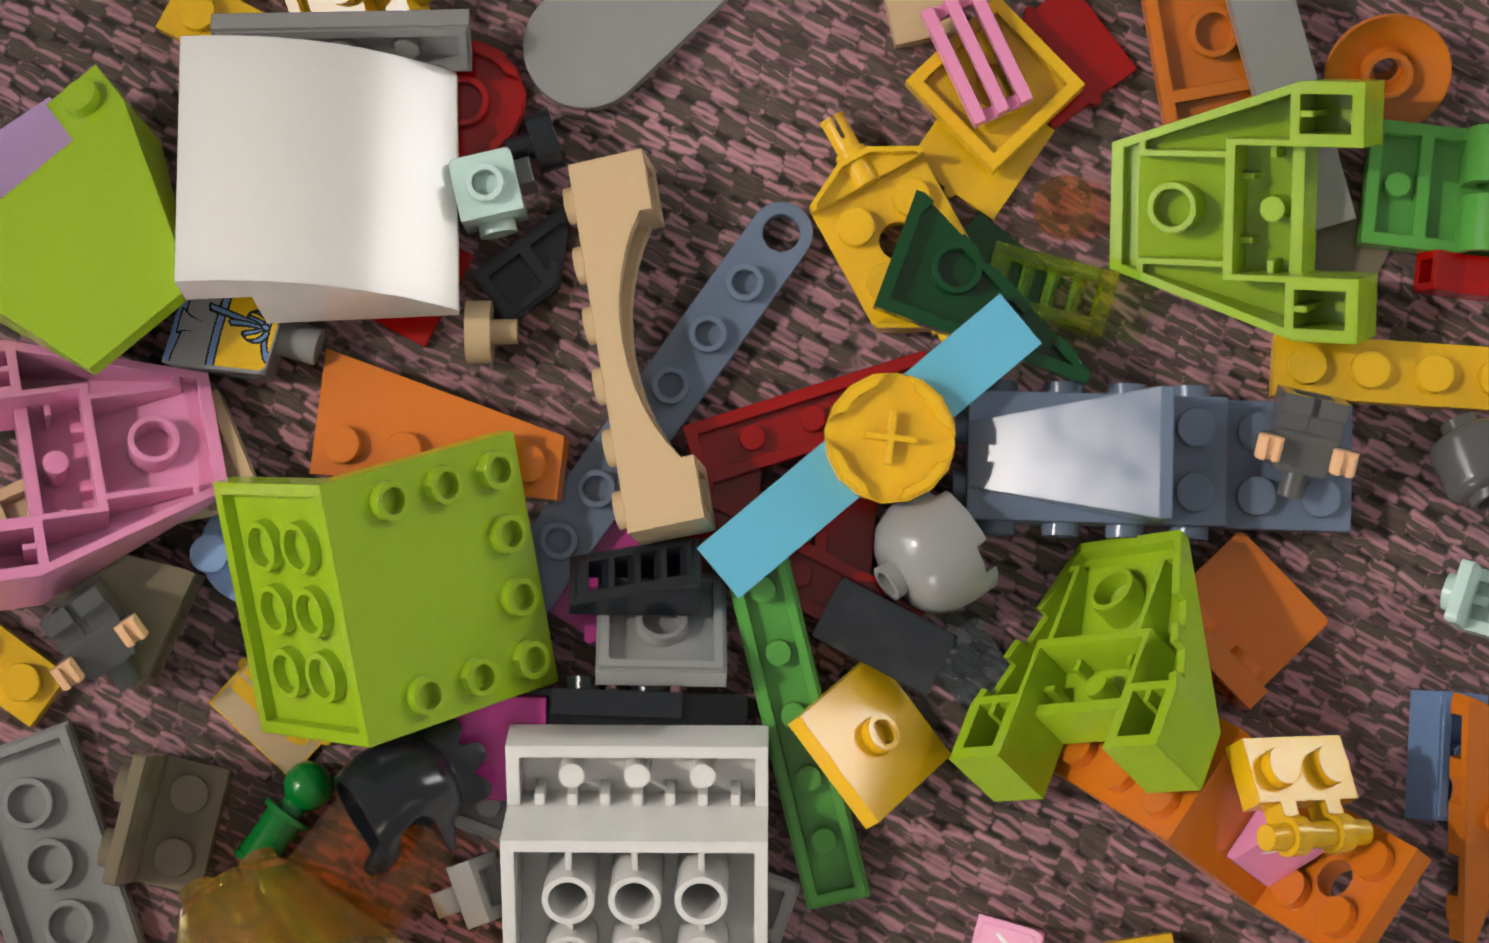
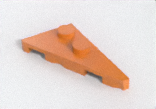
[1446,692,1489,943]

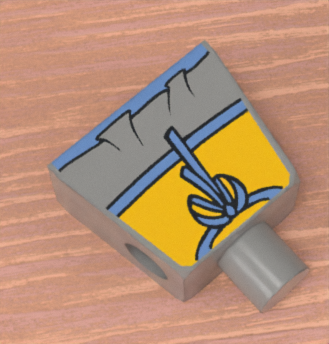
[161,297,325,382]

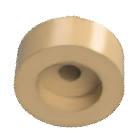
[464,300,519,364]

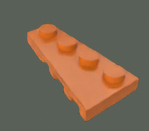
[309,348,570,502]

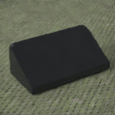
[811,577,958,695]

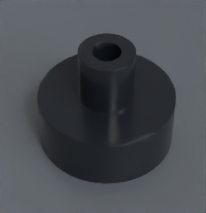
[504,106,566,174]

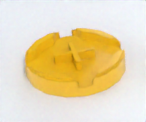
[824,373,956,504]

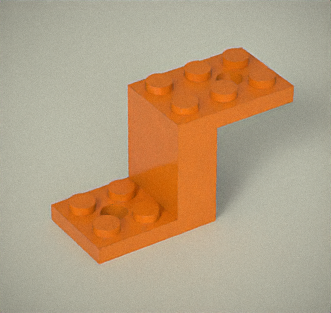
[1053,716,1432,943]

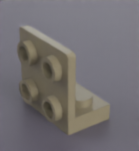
[97,752,234,896]

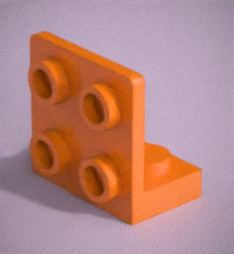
[1195,532,1328,710]

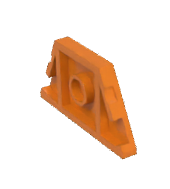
[1141,0,1252,126]

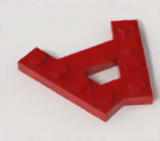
[677,350,927,621]

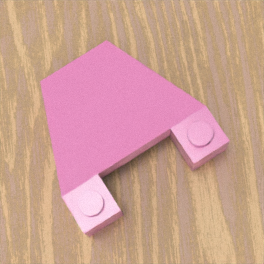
[0,340,227,611]

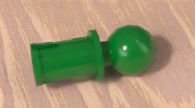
[234,760,334,876]

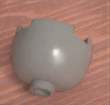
[874,490,998,614]

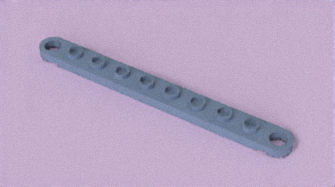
[531,202,813,616]

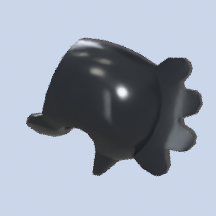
[333,718,492,877]

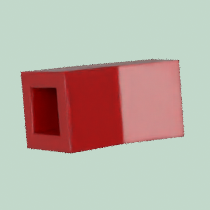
[1413,249,1489,302]

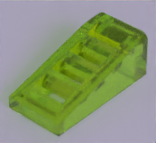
[990,241,1120,340]

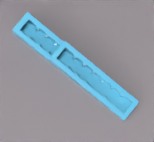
[697,294,1042,598]

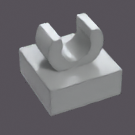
[430,850,502,930]

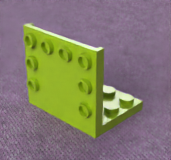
[212,431,558,748]

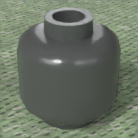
[1429,412,1489,512]

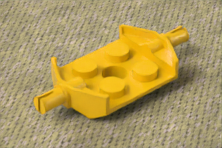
[809,111,969,342]

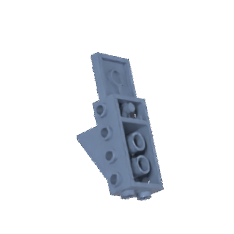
[951,379,1352,542]

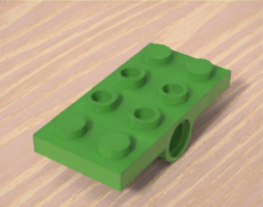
[1356,119,1489,257]

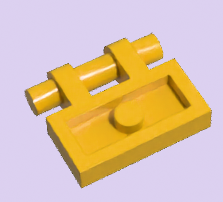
[1225,735,1374,857]

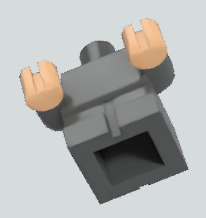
[1254,385,1360,500]
[39,577,149,692]

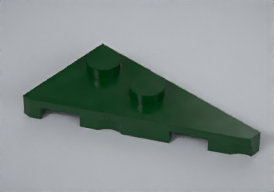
[873,190,1091,386]

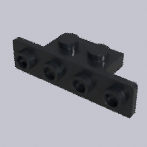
[521,676,748,725]

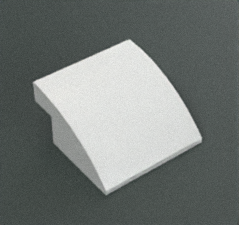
[174,35,459,324]
[500,724,769,943]

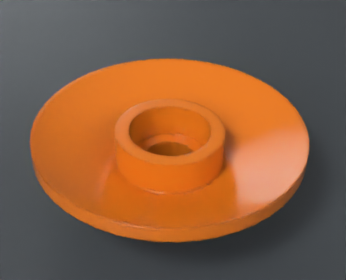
[1324,13,1452,123]

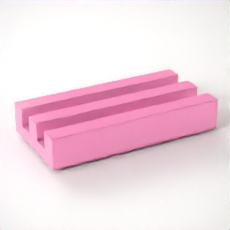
[920,0,1033,129]

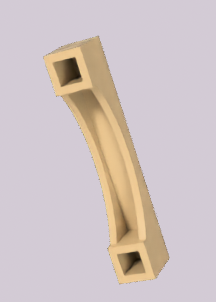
[562,148,716,546]

